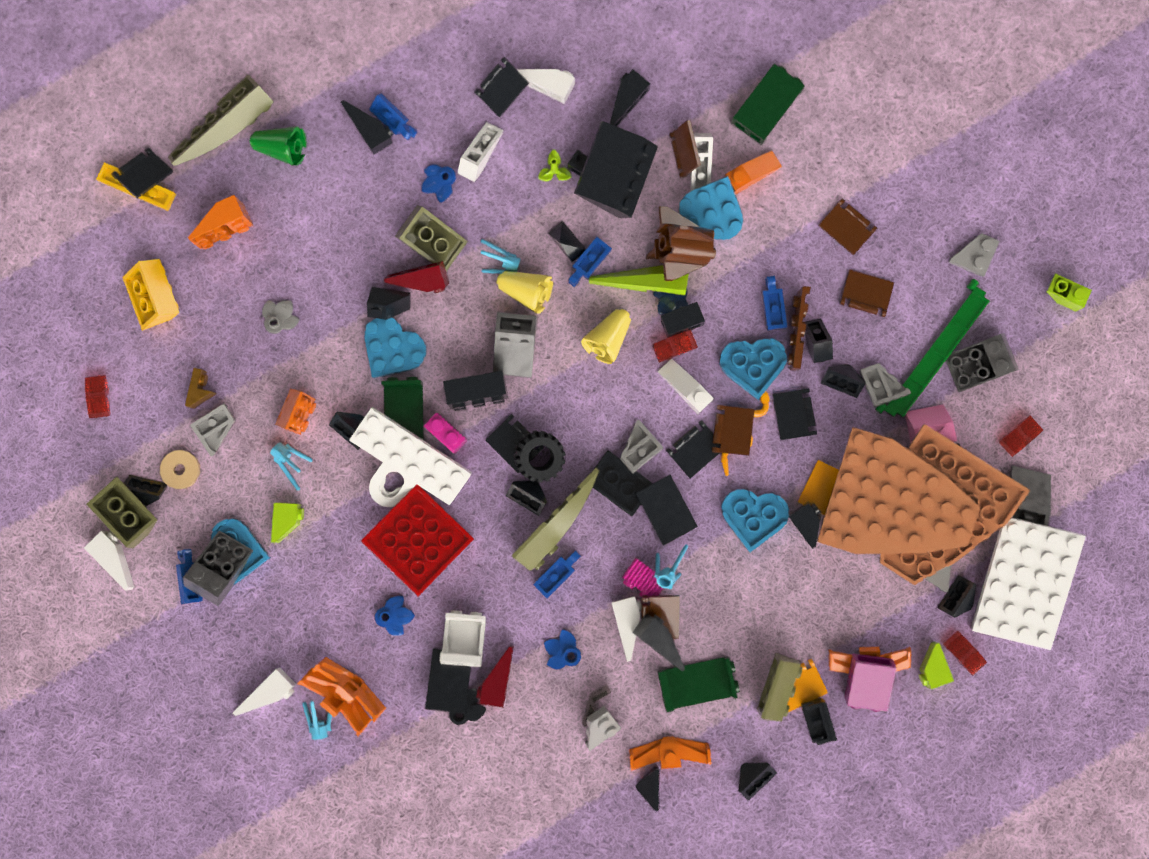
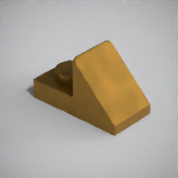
[185,368,217,409]

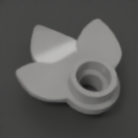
[262,300,299,334]

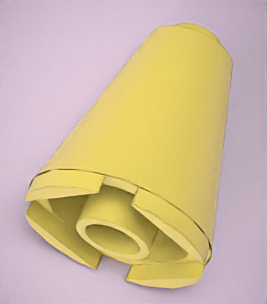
[497,271,553,314]
[581,309,631,364]

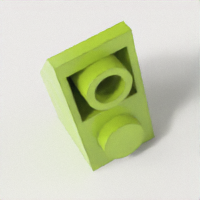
[1047,274,1092,312]

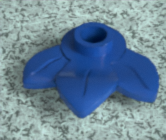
[422,165,456,203]
[375,596,415,636]
[544,630,581,670]

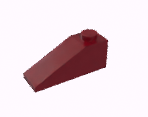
[384,261,450,293]
[477,645,514,708]

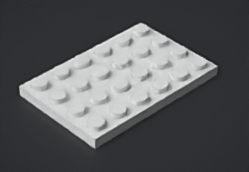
[971,518,1086,650]

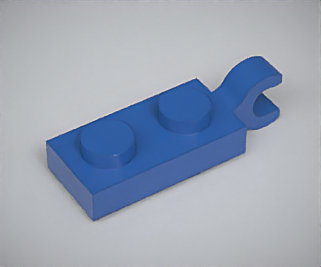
[369,93,418,140]
[568,237,612,287]
[762,276,788,330]
[176,549,203,604]
[533,551,581,598]

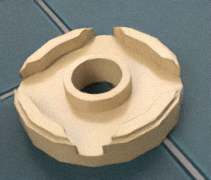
[160,450,200,489]

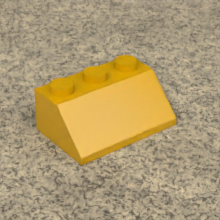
[122,259,180,330]

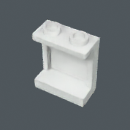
[440,610,486,667]

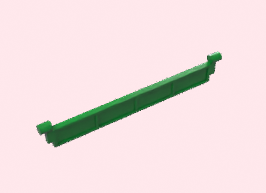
[875,279,990,418]

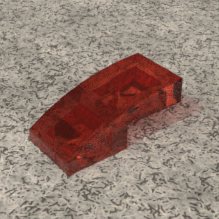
[652,330,698,363]
[85,375,111,419]
[999,415,1044,457]
[943,631,987,676]

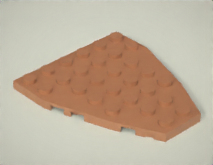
[879,424,1030,585]
[817,427,980,554]

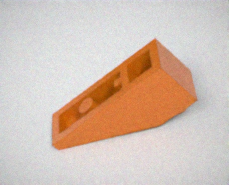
[724,151,782,194]

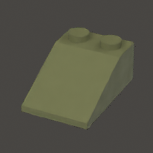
[394,205,468,272]

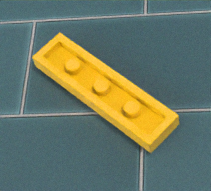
[96,162,176,211]

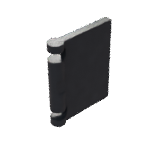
[474,57,529,117]
[111,147,173,199]
[772,388,817,441]
[485,414,544,473]
[666,420,721,479]

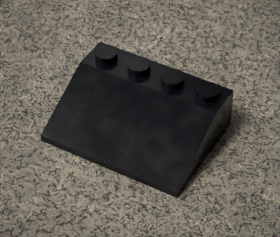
[574,121,658,218]

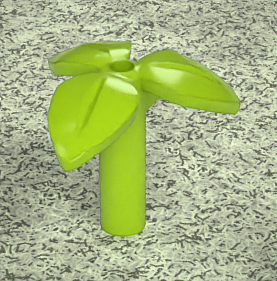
[538,150,572,181]

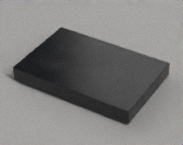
[593,450,652,517]
[635,474,698,546]
[425,649,471,714]

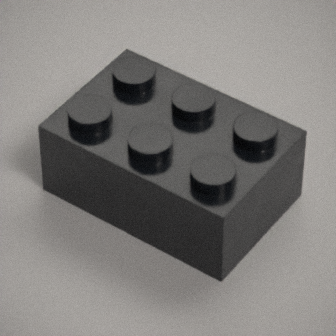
[443,371,509,411]

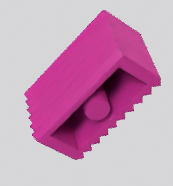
[424,413,467,454]
[622,558,664,597]

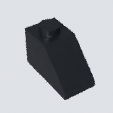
[367,287,411,320]
[805,318,833,363]
[789,501,821,549]

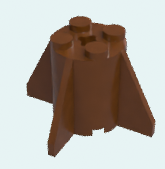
[646,206,716,281]

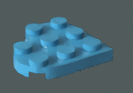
[679,176,744,240]
[365,318,427,378]
[719,338,787,400]
[721,489,789,553]
[210,519,271,584]

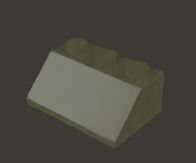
[86,477,158,549]
[757,653,802,722]

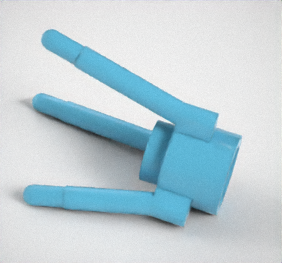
[481,239,521,274]
[270,442,313,490]
[654,544,688,589]
[302,701,332,740]

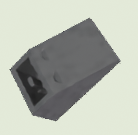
[493,312,537,378]
[946,333,1019,392]
[1009,466,1051,526]
[183,531,253,606]

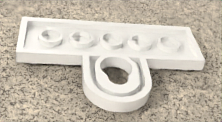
[350,407,472,507]

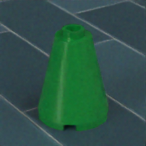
[249,126,307,166]

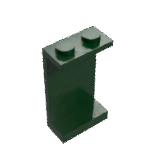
[731,64,805,146]
[381,377,424,440]
[657,657,740,713]

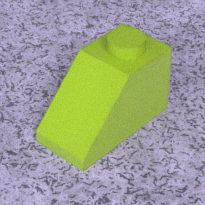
[271,503,304,543]
[919,641,954,690]

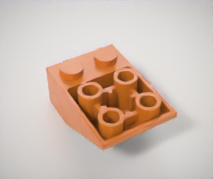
[188,195,253,249]
[275,388,316,435]

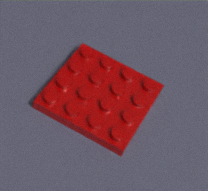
[361,485,474,597]

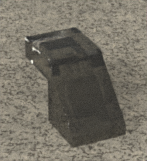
[582,684,611,727]

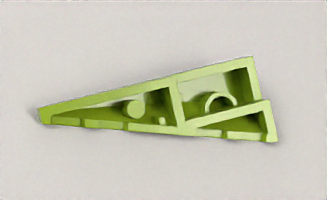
[589,265,689,295]

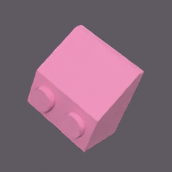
[905,405,957,442]

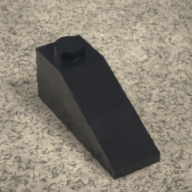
[610,69,650,126]
[341,100,393,155]
[632,613,685,671]

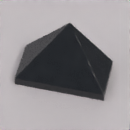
[548,221,586,262]
[821,364,865,398]
[329,412,364,450]
[124,475,167,507]
[506,480,547,516]
[937,575,976,618]
[738,762,777,801]
[636,767,659,811]

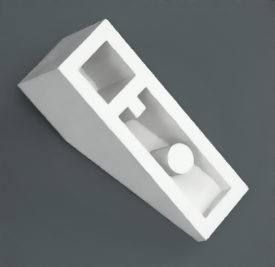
[517,69,575,104]
[458,122,504,182]
[691,133,713,191]
[658,359,714,414]
[84,531,134,590]
[611,596,642,662]
[233,668,297,716]

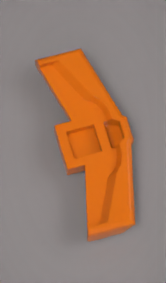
[828,646,911,674]
[312,657,386,722]
[297,668,372,736]
[629,736,711,771]

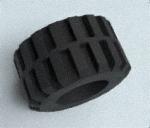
[513,430,566,483]

